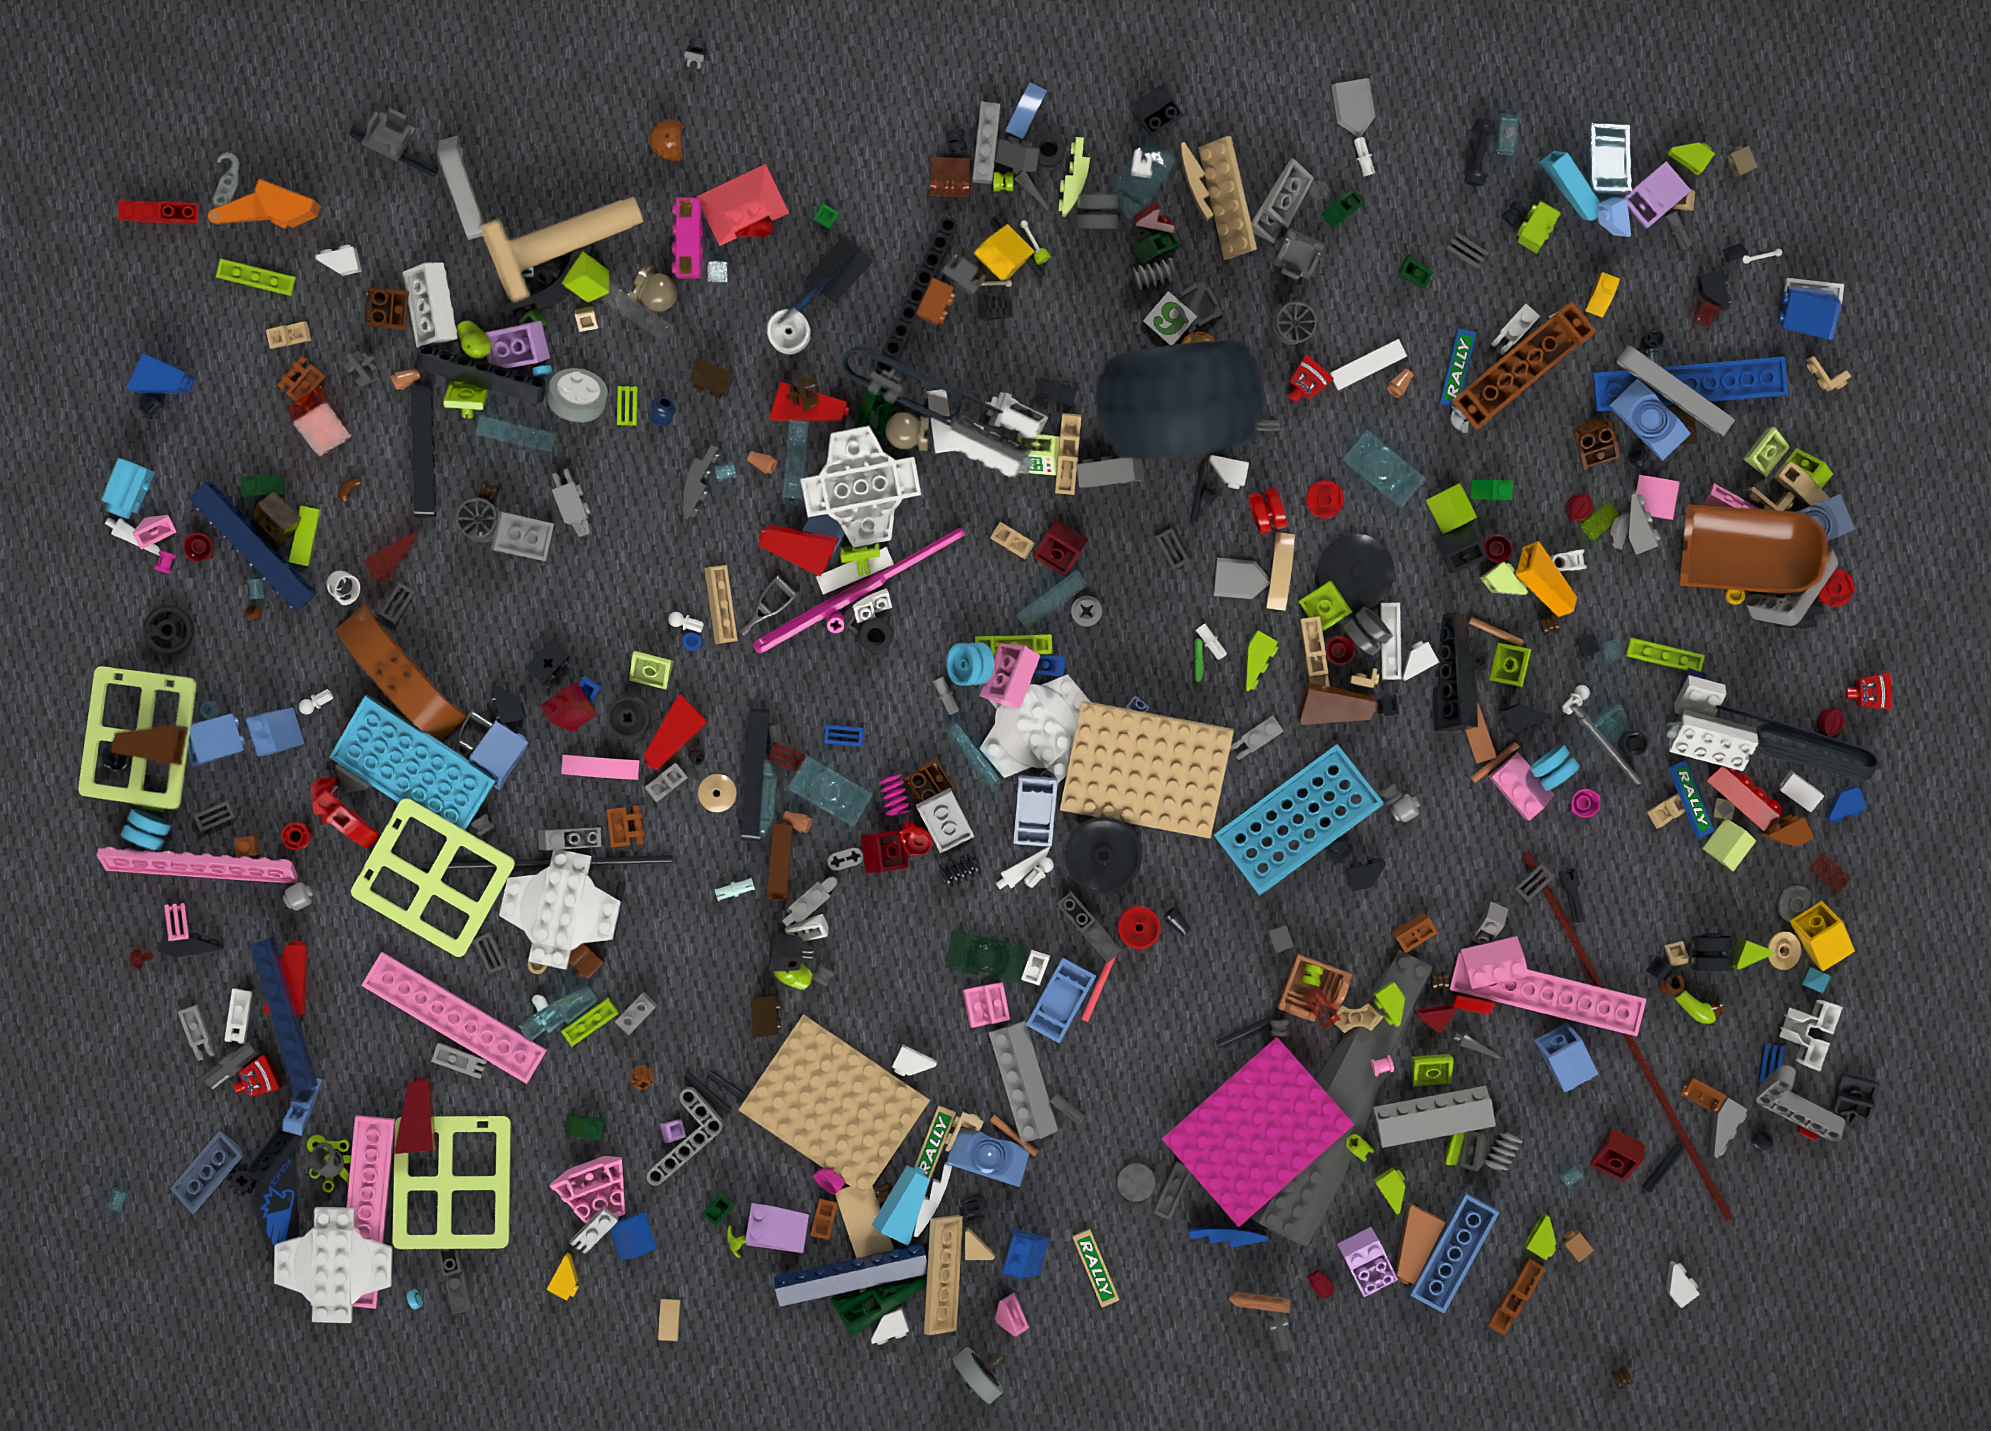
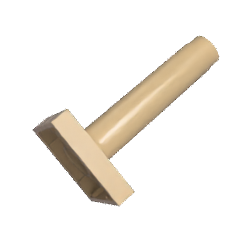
[479,197,643,301]

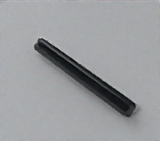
[349,126,438,177]

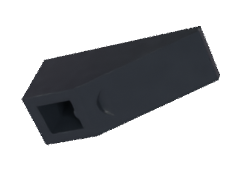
[158,926,225,958]

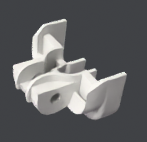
[1780,1000,1843,1071]

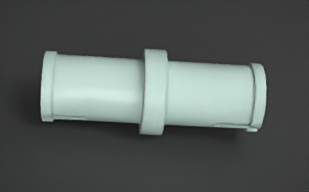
[715,878,755,901]

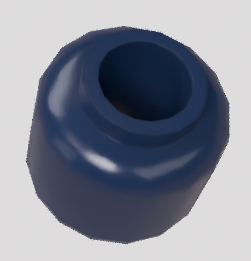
[648,397,675,426]

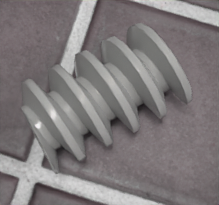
[1133,258,1175,290]
[1484,1132,1523,1175]

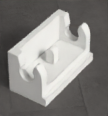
[1132,150,1152,179]
[1780,770,1824,812]

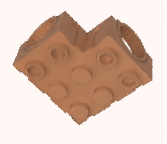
[1276,953,1352,1022]

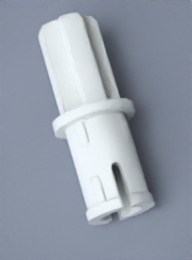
[1354,137,1375,177]
[1196,623,1227,660]

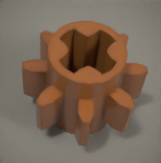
[629,1065,654,1089]

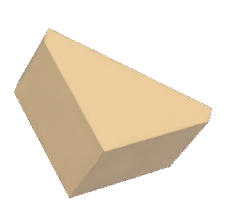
[965,1227,995,1260]

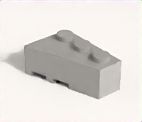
[1077,455,1144,488]

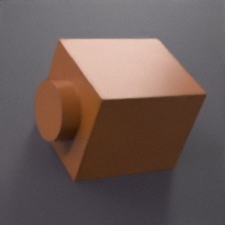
[234,835,261,858]

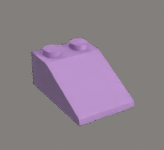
[485,321,550,368]
[746,1203,809,1253]

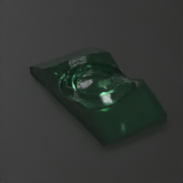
[945,930,1028,984]

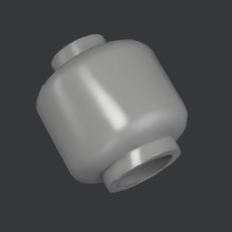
[1391,794,1421,822]
[283,882,314,911]

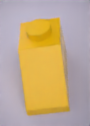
[1585,272,1620,318]
[547,1253,579,1300]

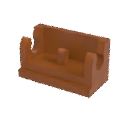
[1391,912,1438,953]
[1680,1076,1727,1113]

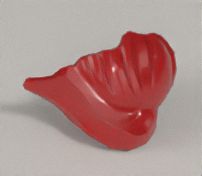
[734,216,773,238]
[899,821,933,855]

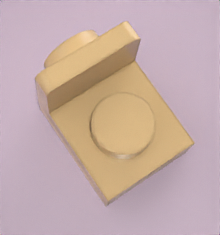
[1349,668,1379,688]

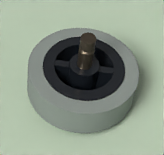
[953,1347,1004,1404]

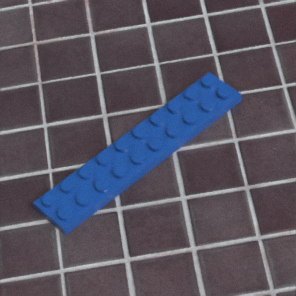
[1592,357,1788,412]

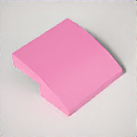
[1637,475,1680,520]
[962,982,1010,1028]

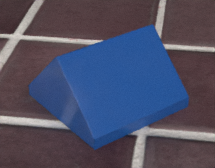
[610,1212,657,1260]

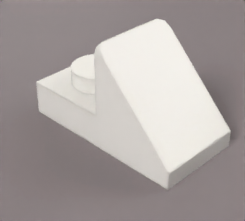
[1021,950,1050,985]

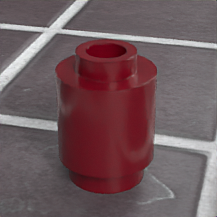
[1307,1269,1335,1299]

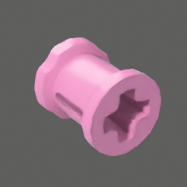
[1371,1055,1394,1077]

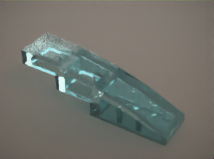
[518,986,597,1042]

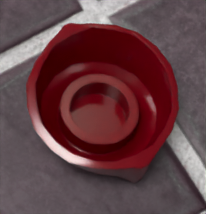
[1566,493,1594,522]
[183,533,214,562]
[1482,535,1513,563]
[1326,636,1355,665]
[1816,707,1845,737]

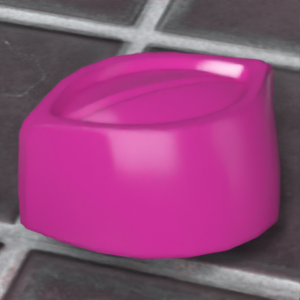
[1570,789,1600,818]
[813,1167,845,1194]

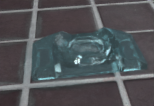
[1589,123,1632,194]
[1110,138,1178,222]
[1342,430,1426,508]
[787,756,873,827]
[759,759,779,838]

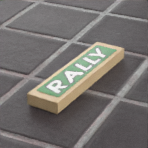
[914,1105,956,1179]
[1072,1229,1119,1307]

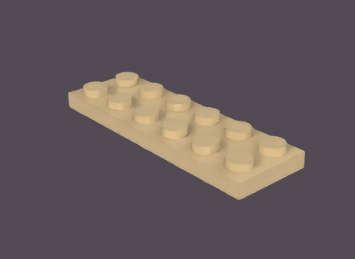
[1198,136,1257,260]
[924,1215,963,1335]

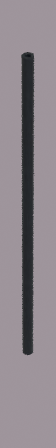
[423,855,673,870]

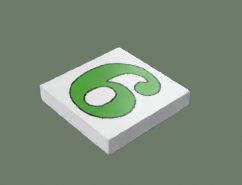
[1143,291,1197,345]

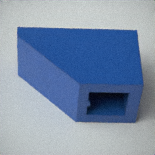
[1825,786,1867,823]

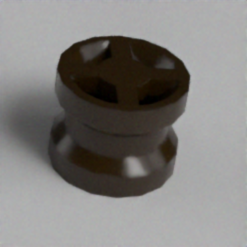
[478,481,500,504]
[1538,613,1560,636]
[1430,971,1449,991]
[873,1182,892,1203]
[1610,1366,1633,1390]

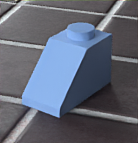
[1597,197,1631,237]

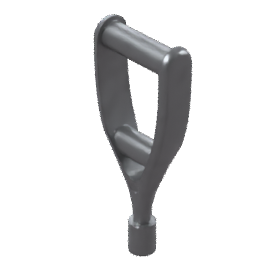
[740,575,798,636]
[456,709,495,758]

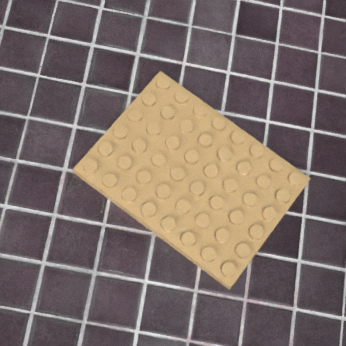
[1060,701,1234,838]
[739,1014,930,1196]

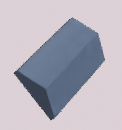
[170,1130,244,1214]

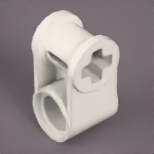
[1550,549,1587,571]

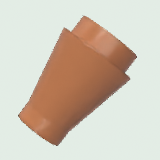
[390,368,421,390]
[1387,369,1414,398]
[747,451,777,474]
[782,811,812,833]

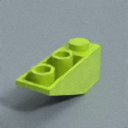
[1245,630,1278,692]

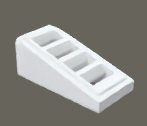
[785,914,828,941]

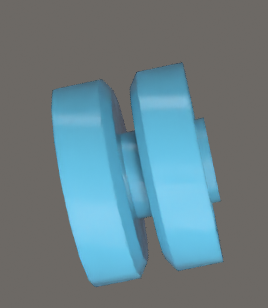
[947,642,994,686]
[1530,744,1580,791]
[121,809,172,851]

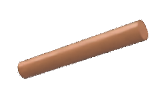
[1468,616,1524,647]
[1470,741,1519,783]
[989,1115,1039,1156]

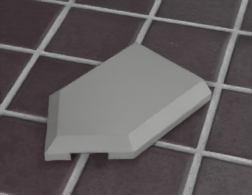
[1331,78,1375,138]
[1214,558,1270,599]

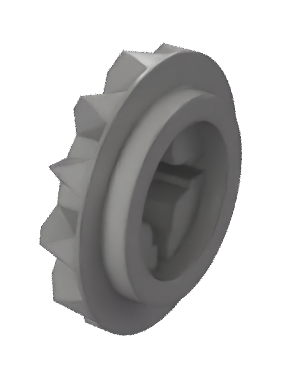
[1071,596,1102,626]

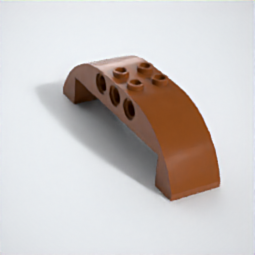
[1452,302,1596,431]
[336,603,466,742]

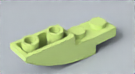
[1059,137,1090,217]

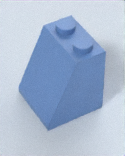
[246,707,305,756]
[187,714,245,767]
[469,721,528,790]
[1534,1022,1598,1092]

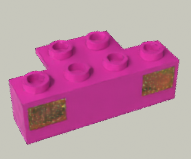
[672,198,703,279]

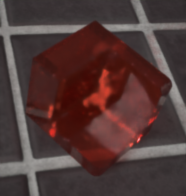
[1692,301,1721,329]

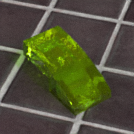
[1580,502,1620,541]

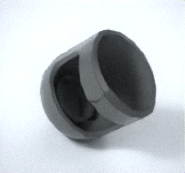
[309,1142,344,1177]

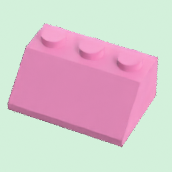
[979,643,1040,708]
[1488,751,1554,820]
[1461,936,1529,989]

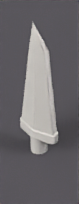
[105,518,160,556]
[996,847,1050,889]

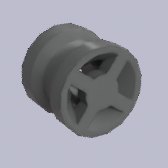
[1379,782,1403,806]
[471,814,495,837]
[811,963,835,987]
[1270,1019,1289,1036]

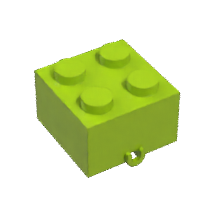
[1517,201,1561,253]

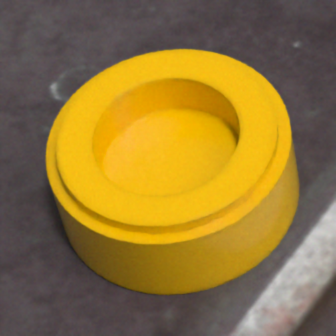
[1725,589,1746,605]

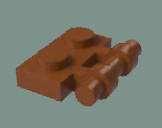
[277,356,327,406]
[607,805,645,848]

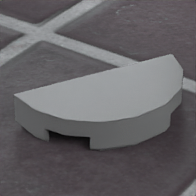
[1610,512,1630,550]

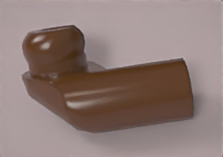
[337,477,362,502]

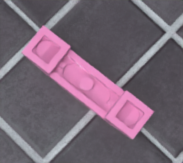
[561,755,639,780]

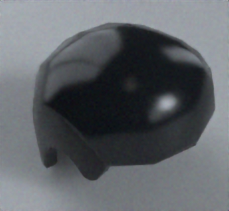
[101,743,133,772]

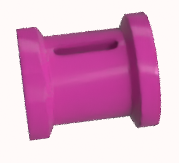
[154,550,176,574]
[827,610,844,633]

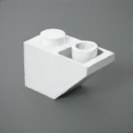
[315,245,362,276]
[1666,1261,1700,1308]
[871,1306,909,1345]

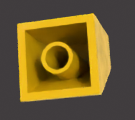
[974,224,1035,281]
[1790,901,1855,972]

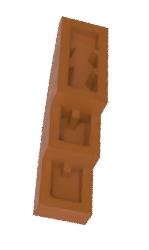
[1487,1258,1546,1336]

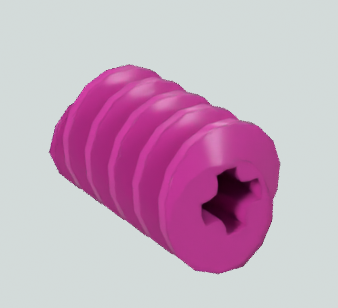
[879,774,910,816]

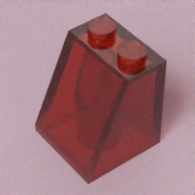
[288,386,351,457]

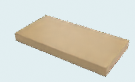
[835,1186,894,1258]

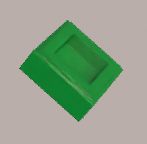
[813,203,839,230]

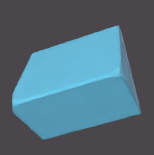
[1802,967,1831,993]

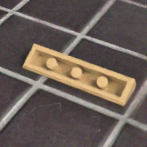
[704,565,738,644]

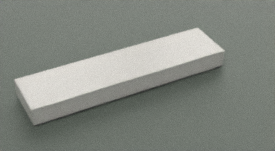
[1329,339,1407,390]
[816,547,894,595]
[1380,603,1402,680]

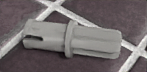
[933,676,959,715]

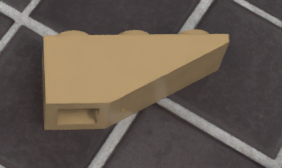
[1772,461,1829,506]

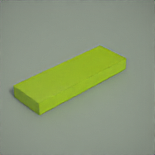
[289,506,321,566]
[561,998,619,1047]

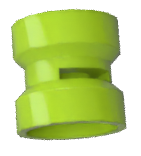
[994,172,1013,191]
[1301,964,1324,987]

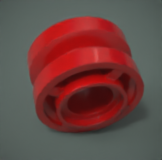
[282,822,312,850]

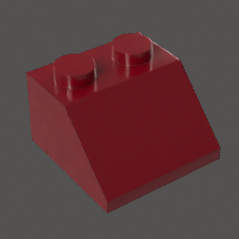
[1033,520,1088,577]
[540,682,597,732]
[861,830,909,874]
[1590,1128,1646,1182]

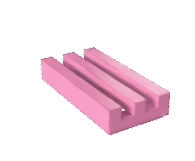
[165,903,188,941]

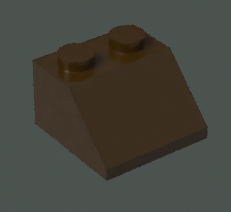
[689,357,735,399]
[251,492,301,550]
[751,994,782,1038]

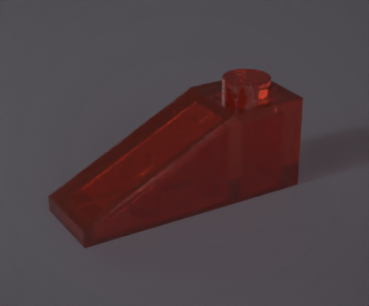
[363,532,419,582]

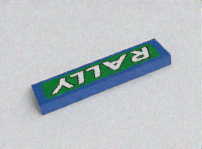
[1439,328,1477,406]
[1668,760,1714,838]

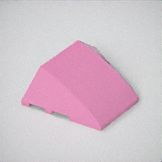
[550,1156,625,1224]

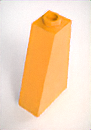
[1516,541,1577,617]

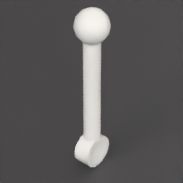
[1742,249,1782,264]
[972,279,1012,287]

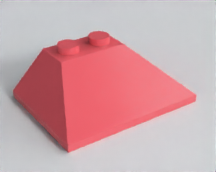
[697,164,789,246]

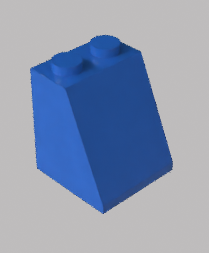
[1778,286,1841,340]
[127,353,195,394]
[1002,1228,1049,1279]

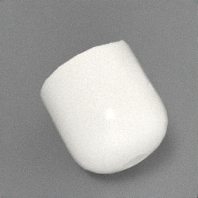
[326,570,360,605]

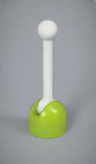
[1020,220,1051,265]

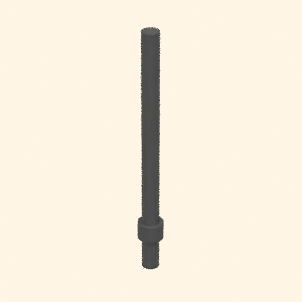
[1570,703,1642,785]

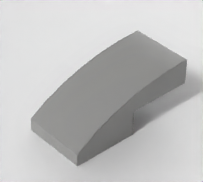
[645,763,688,803]

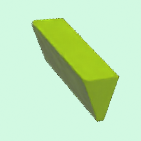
[1443,1132,1465,1165]

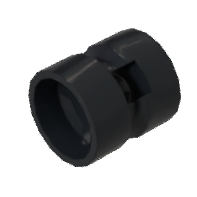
[1618,731,1649,756]

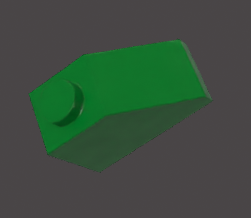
[1470,480,1513,501]

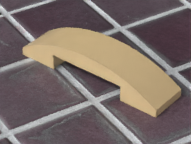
[1266,532,1295,610]

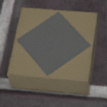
[1712,798,1735,820]

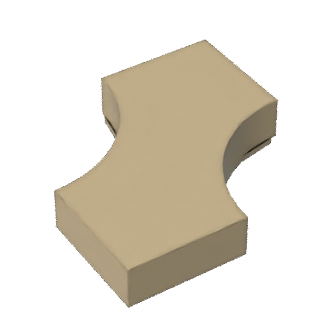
[1330,1003,1384,1033]

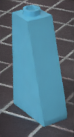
[1539,151,1600,221]
[871,1165,930,1245]

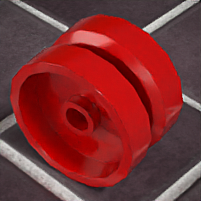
[1248,487,1287,535]
[1117,905,1160,949]

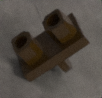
[786,375,819,412]

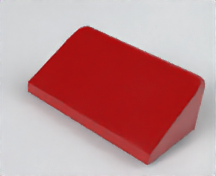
[1452,993,1495,1015]

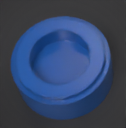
[682,632,702,651]

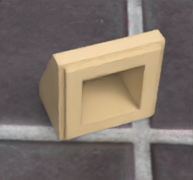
[1672,189,1695,211]
[575,306,598,332]
[1664,941,1689,967]

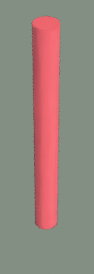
[1081,956,1116,1022]

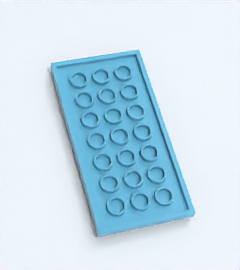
[329,694,497,831]

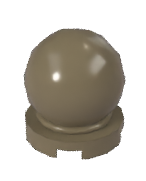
[628,264,678,312]
[885,411,930,451]

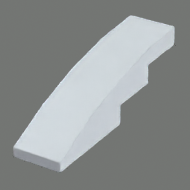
[914,1162,952,1237]

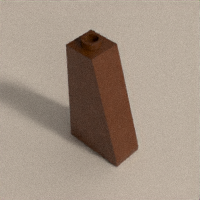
[1297,682,1378,725]
[111,725,188,765]
[767,822,793,901]

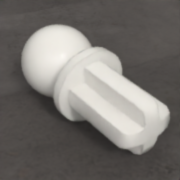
[668,612,704,632]
[1562,685,1590,714]
[299,689,333,714]
[1025,857,1053,888]

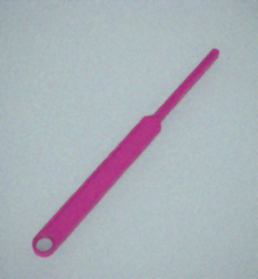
[753,528,965,653]

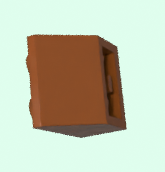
[916,278,955,327]
[1760,814,1814,847]

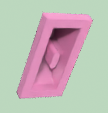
[132,515,176,550]
[995,1293,1029,1336]

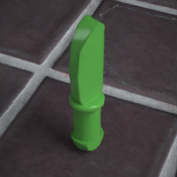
[1194,638,1204,682]

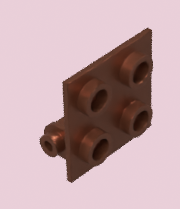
[930,157,970,197]

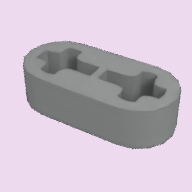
[828,848,863,870]

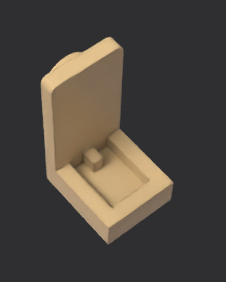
[1806,356,1851,391]
[1747,487,1795,511]
[945,1112,984,1152]

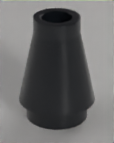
[1163,907,1191,936]

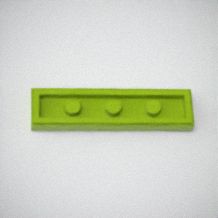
[216,259,296,296]
[1625,637,1705,674]

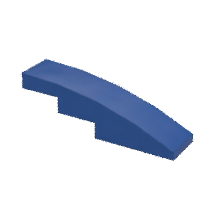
[1188,1226,1269,1247]

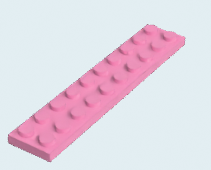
[97,847,298,884]
[361,952,547,1084]
[1449,952,1647,1036]
[347,1115,395,1309]

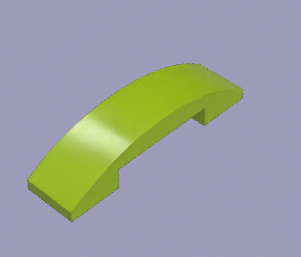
[975,635,1052,655]

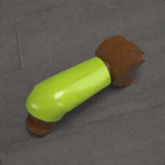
[1659,975,1724,1024]

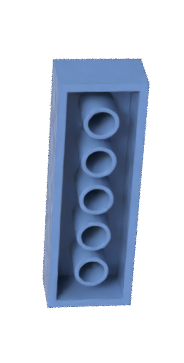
[1407,1191,1500,1313]

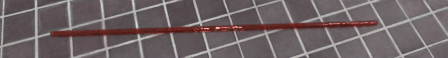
[1523,851,1733,1221]

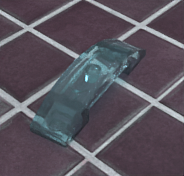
[475,416,556,452]
[782,420,809,499]

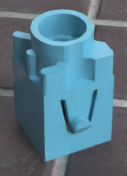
[102,458,155,519]

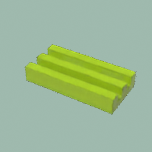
[617,386,638,426]

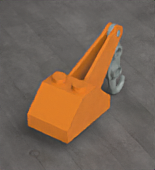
[208,153,321,229]

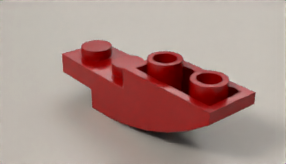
[118,200,198,224]
[311,788,380,849]

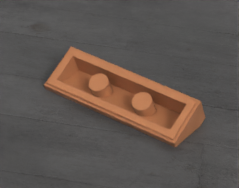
[1465,703,1497,763]
[1229,1292,1290,1313]

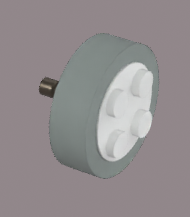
[547,368,608,422]

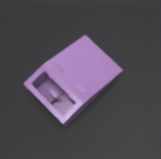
[1624,162,1691,229]
[1337,1227,1398,1297]

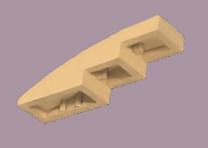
[1180,142,1214,221]
[1055,413,1081,495]
[1301,616,1330,687]

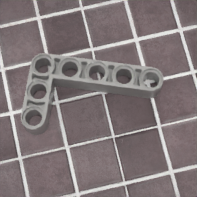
[438,135,485,240]
[1745,545,1838,626]
[1756,1065,1845,1141]
[647,1087,723,1186]

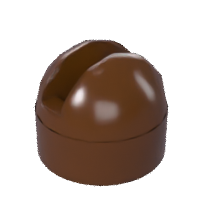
[244,604,262,621]

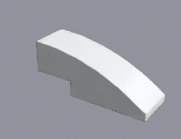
[927,390,955,453]

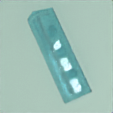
[1016,569,1088,630]
[945,722,1001,790]

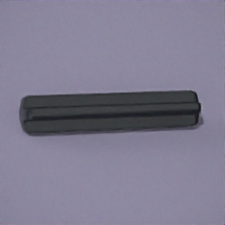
[1642,1143,1684,1193]

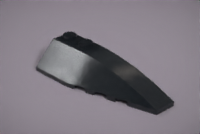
[1433,612,1478,731]

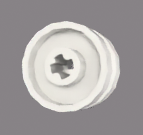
[767,309,811,355]

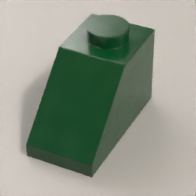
[1321,189,1365,228]
[1134,231,1180,264]
[241,476,286,498]
[565,1114,606,1141]

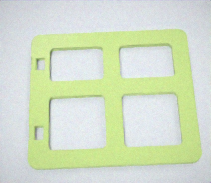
[78,666,196,809]
[351,798,515,957]
[393,1116,511,1249]

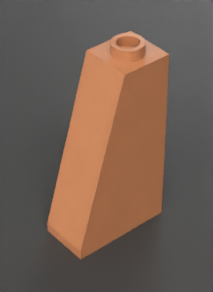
[1395,1203,1445,1284]

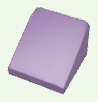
[660,1119,686,1143]

